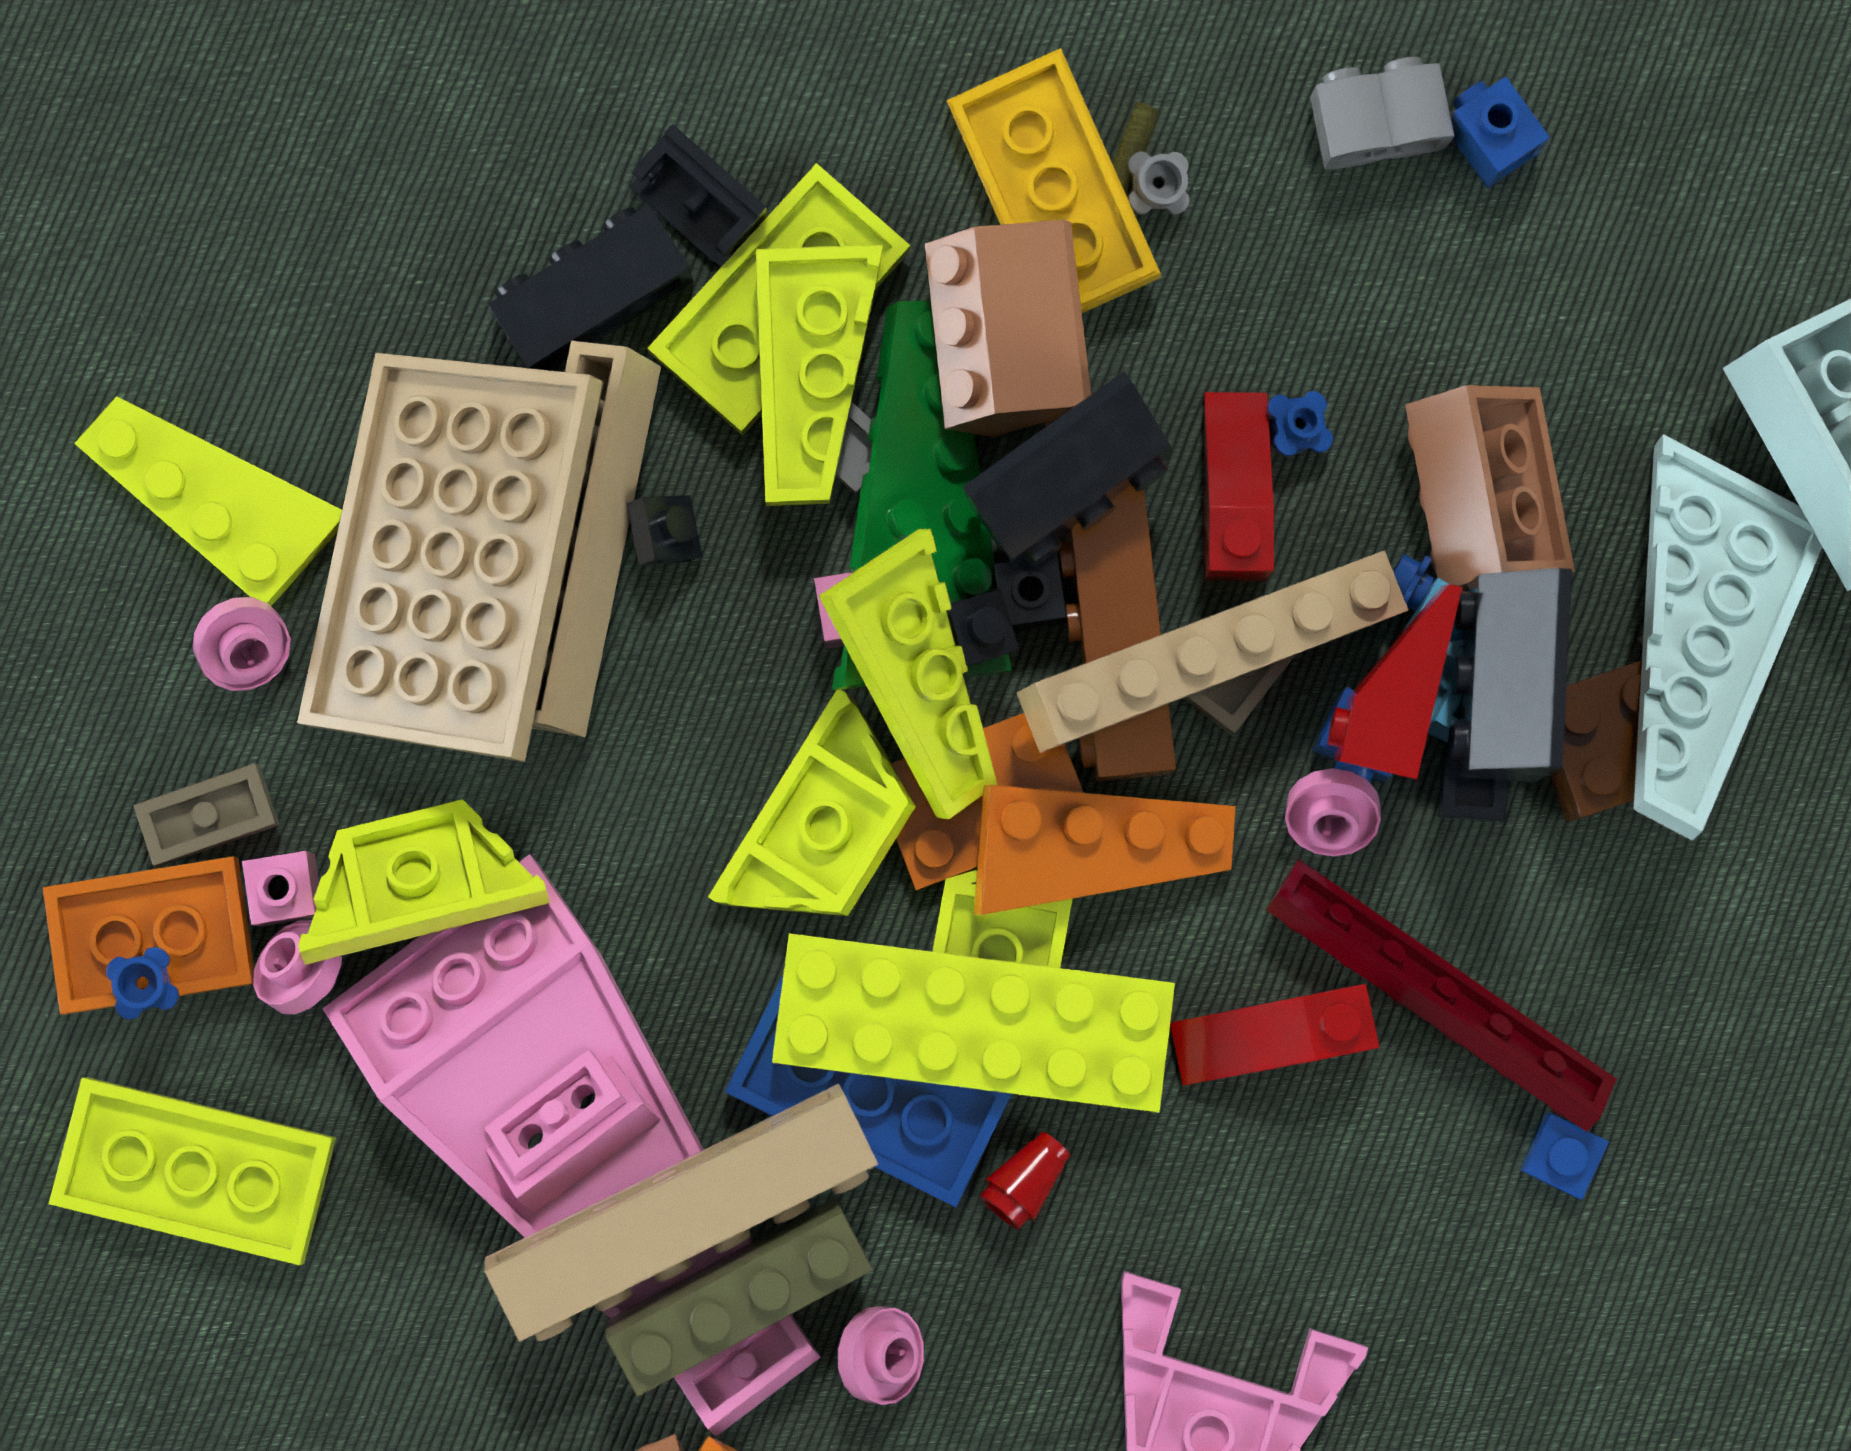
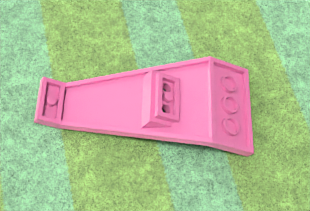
[322,854,821,1437]

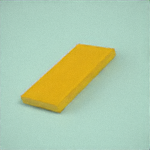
[946,48,1162,313]

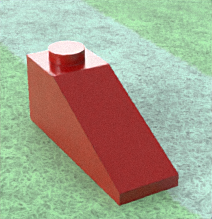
[1203,392,1274,581]
[1327,584,1462,779]
[1170,984,1379,1086]

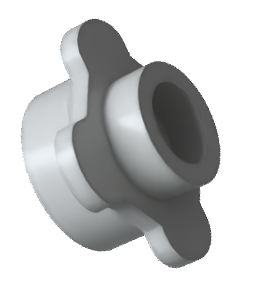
[1127,151,1189,215]

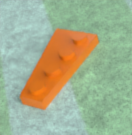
[974,785,1236,915]

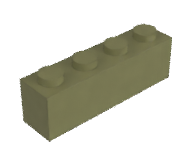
[605,1197,872,1397]

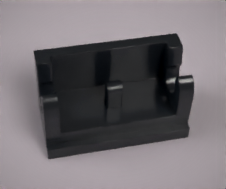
[630,124,768,269]

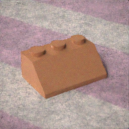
[925,220,1091,437]
[1405,385,1575,590]

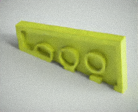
[756,244,883,506]
[74,396,342,606]
[819,529,998,819]

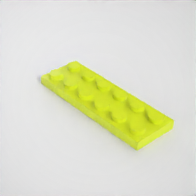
[772,934,1175,1112]

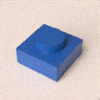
[1519,1113,1609,1200]

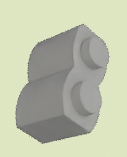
[1310,57,1454,169]

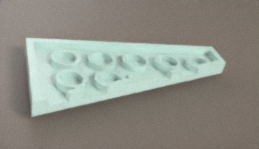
[1634,434,1822,841]

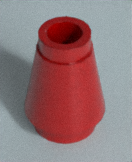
[979,1131,1071,1230]

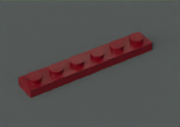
[1266,859,1617,1132]

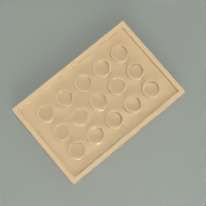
[297,353,603,762]

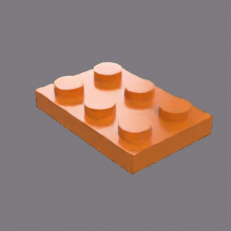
[891,713,1084,891]
[42,856,254,1015]

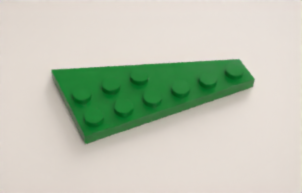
[832,300,1011,690]

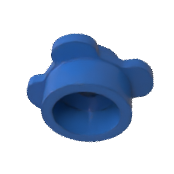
[1266,391,1333,457]
[1393,554,1434,618]
[106,947,179,1019]

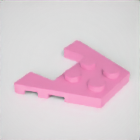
[1121,1271,1368,1451]

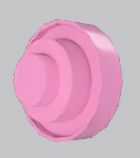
[193,597,291,691]
[1285,768,1381,856]
[253,920,342,1014]
[838,1306,924,1405]

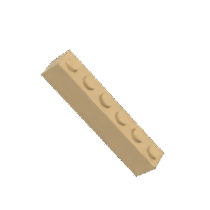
[532,341,661,737]
[1016,550,1408,753]
[484,1084,878,1342]

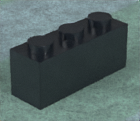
[487,204,694,371]

